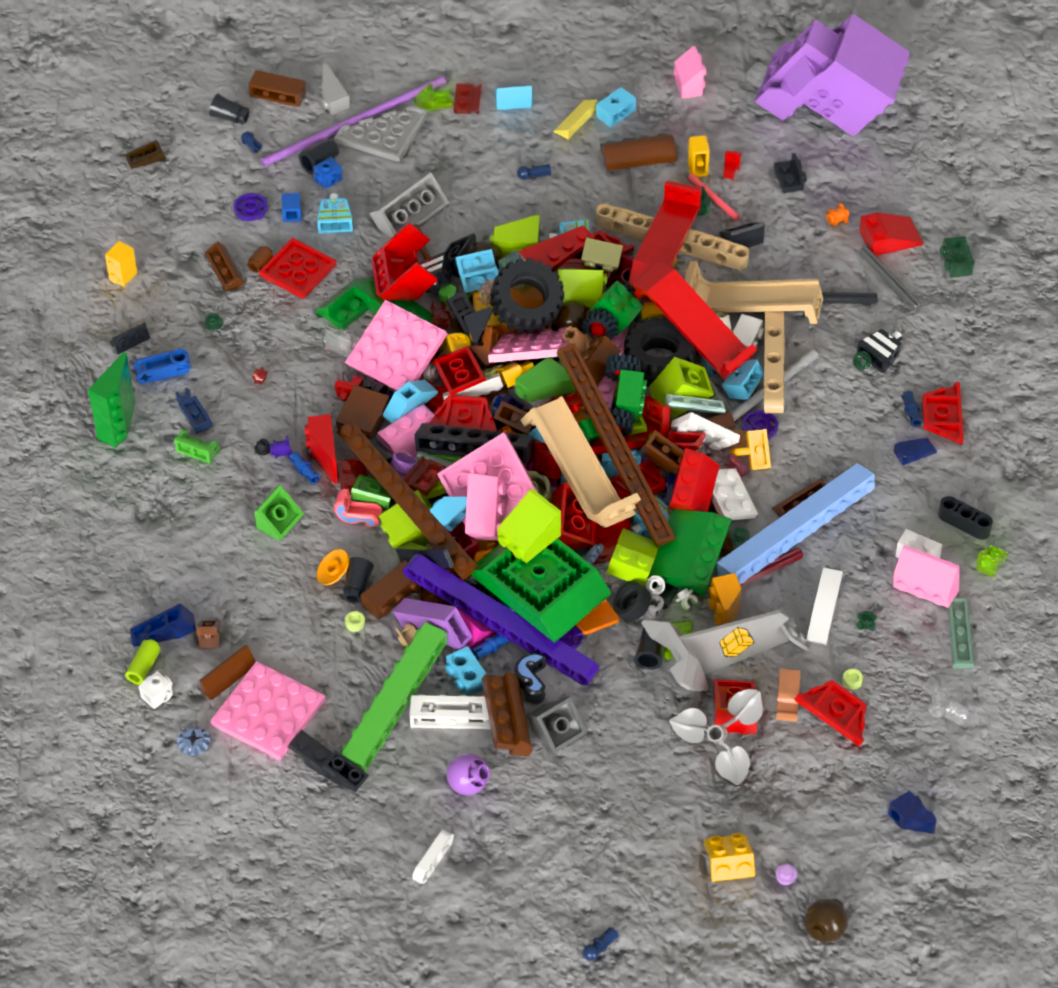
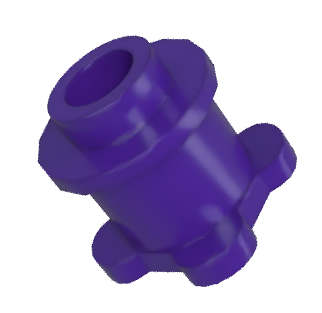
[270,436,291,459]

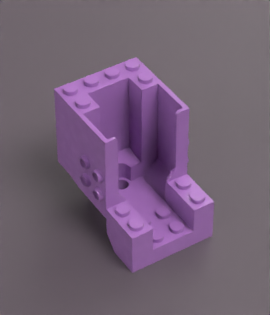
[755,13,910,137]

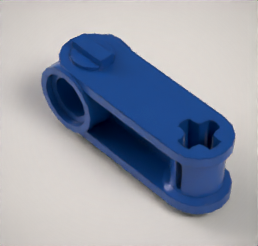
[133,348,191,384]

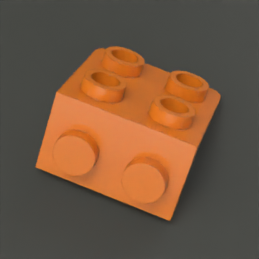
[576,599,620,635]

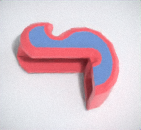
[334,489,383,527]

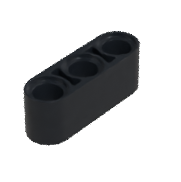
[938,496,993,540]

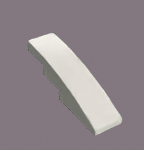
[806,567,843,645]

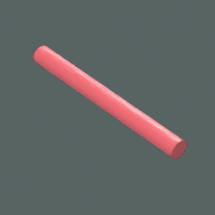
[688,174,740,221]

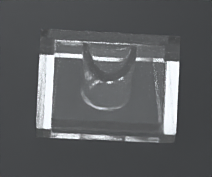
[321,327,360,360]

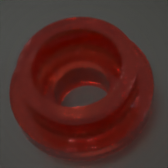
[252,367,268,385]

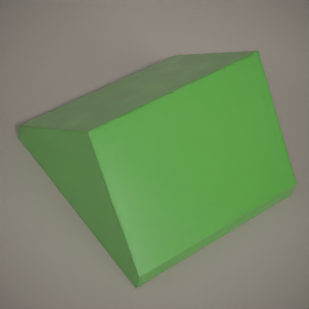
[351,474,393,511]
[255,485,304,540]

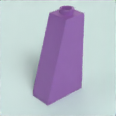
[393,598,473,650]

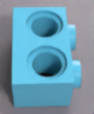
[445,646,486,696]

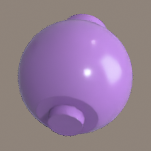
[447,753,490,796]

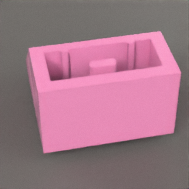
[674,46,706,99]

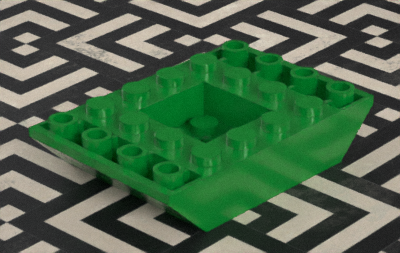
[470,538,611,643]

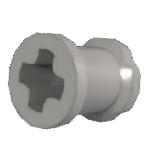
[645,595,664,621]

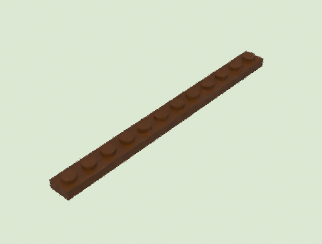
[557,343,675,548]
[336,419,478,580]

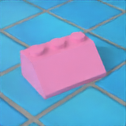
[377,404,435,458]
[465,473,506,540]
[894,545,960,608]

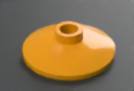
[317,549,349,585]

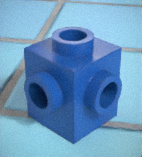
[313,157,343,189]

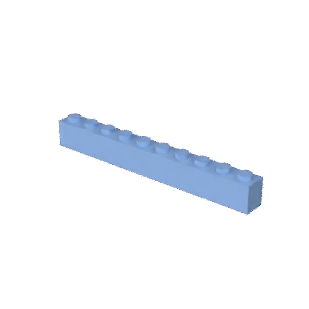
[717,463,875,584]

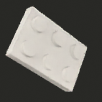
[671,412,740,451]
[711,468,758,521]

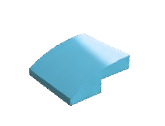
[455,249,498,293]

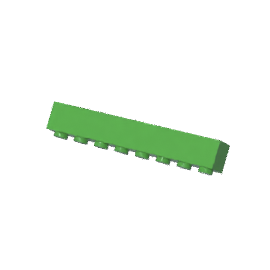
[341,622,448,772]

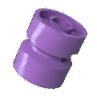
[390,452,418,486]

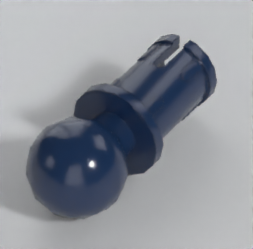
[517,164,551,180]
[582,926,619,961]

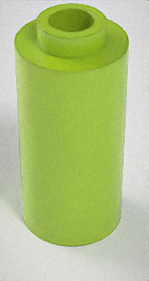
[125,639,161,685]

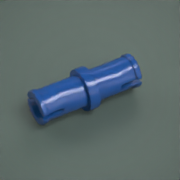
[289,451,320,484]
[471,634,511,661]

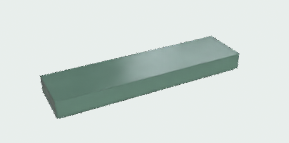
[947,597,974,668]

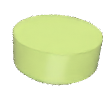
[345,611,365,632]
[842,669,863,690]

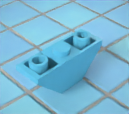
[383,380,438,424]

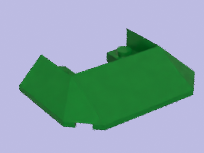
[316,278,435,331]

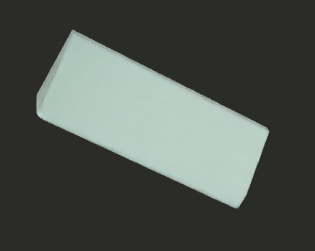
[664,394,726,414]

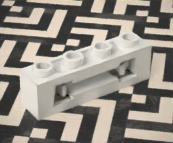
[410,694,491,729]

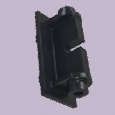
[110,322,150,355]

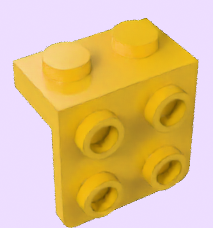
[704,833,755,882]

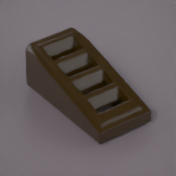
[125,140,166,169]

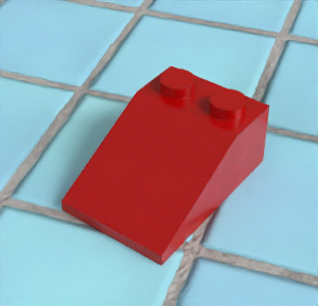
[859,212,923,256]
[433,346,486,396]
[304,414,338,484]
[713,679,757,735]

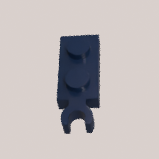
[176,388,213,434]

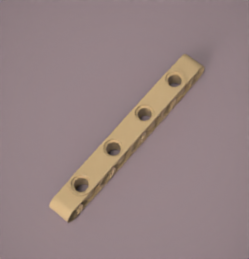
[596,204,749,270]
[764,311,785,414]

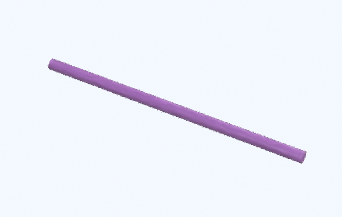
[261,76,446,167]

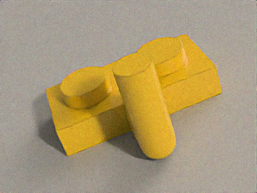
[729,429,771,470]

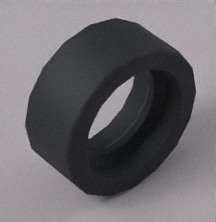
[613,581,651,622]

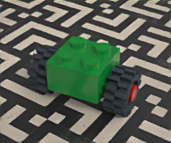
[582,280,644,340]
[605,354,647,437]

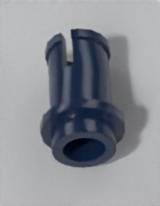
[241,131,262,153]

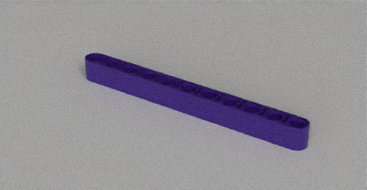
[403,554,599,686]

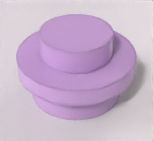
[775,864,797,885]

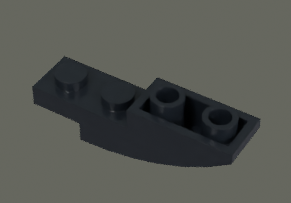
[288,729,369,792]

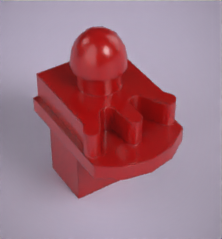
[723,150,742,180]
[334,376,363,401]

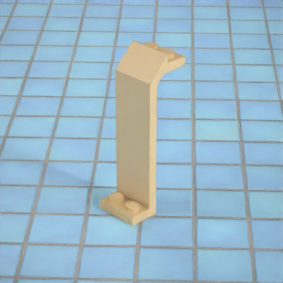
[685,261,823,324]
[521,397,641,528]

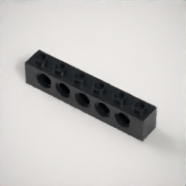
[414,423,534,464]

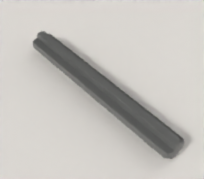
[859,247,921,311]

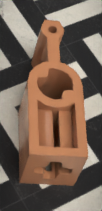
[776,669,801,722]

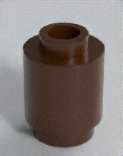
[247,246,273,273]

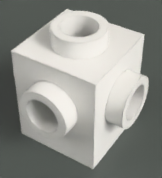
[139,671,173,709]

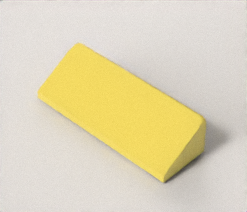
[554,100,599,140]

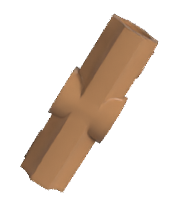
[562,326,592,355]

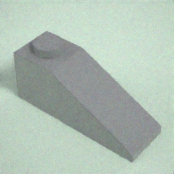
[321,63,350,115]

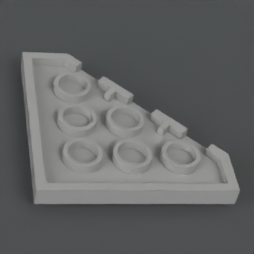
[334,106,428,162]

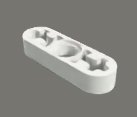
[412,830,454,884]

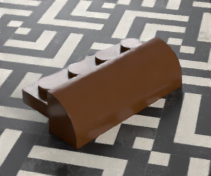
[600,133,677,171]
[482,672,532,757]

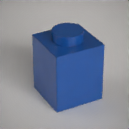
[282,193,301,222]

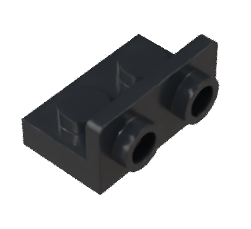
[773,153,807,193]

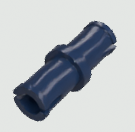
[901,391,923,427]

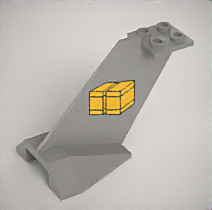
[641,607,809,692]

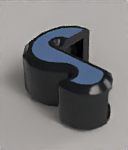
[514,653,546,704]

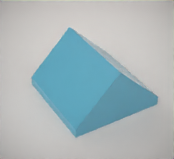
[494,86,532,110]

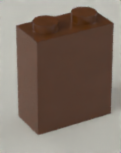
[336,385,390,439]

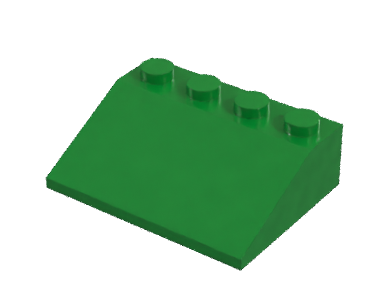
[88,352,135,448]
[648,509,732,596]

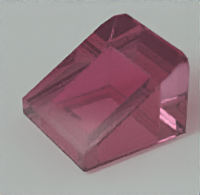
[728,453,750,478]

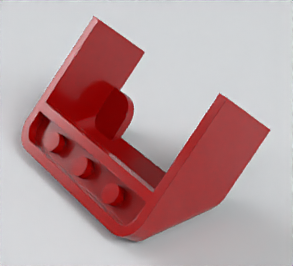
[371,222,438,300]

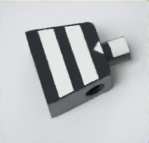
[419,252,453,294]
[857,329,903,373]

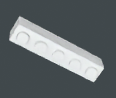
[443,373,503,400]

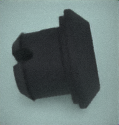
[254,439,270,456]

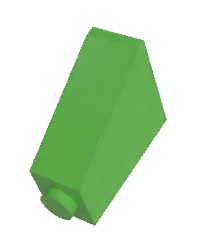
[515,357,575,403]

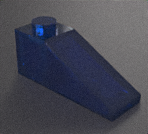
[130,604,196,647]

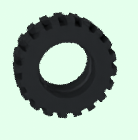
[490,258,565,334]
[624,317,696,387]

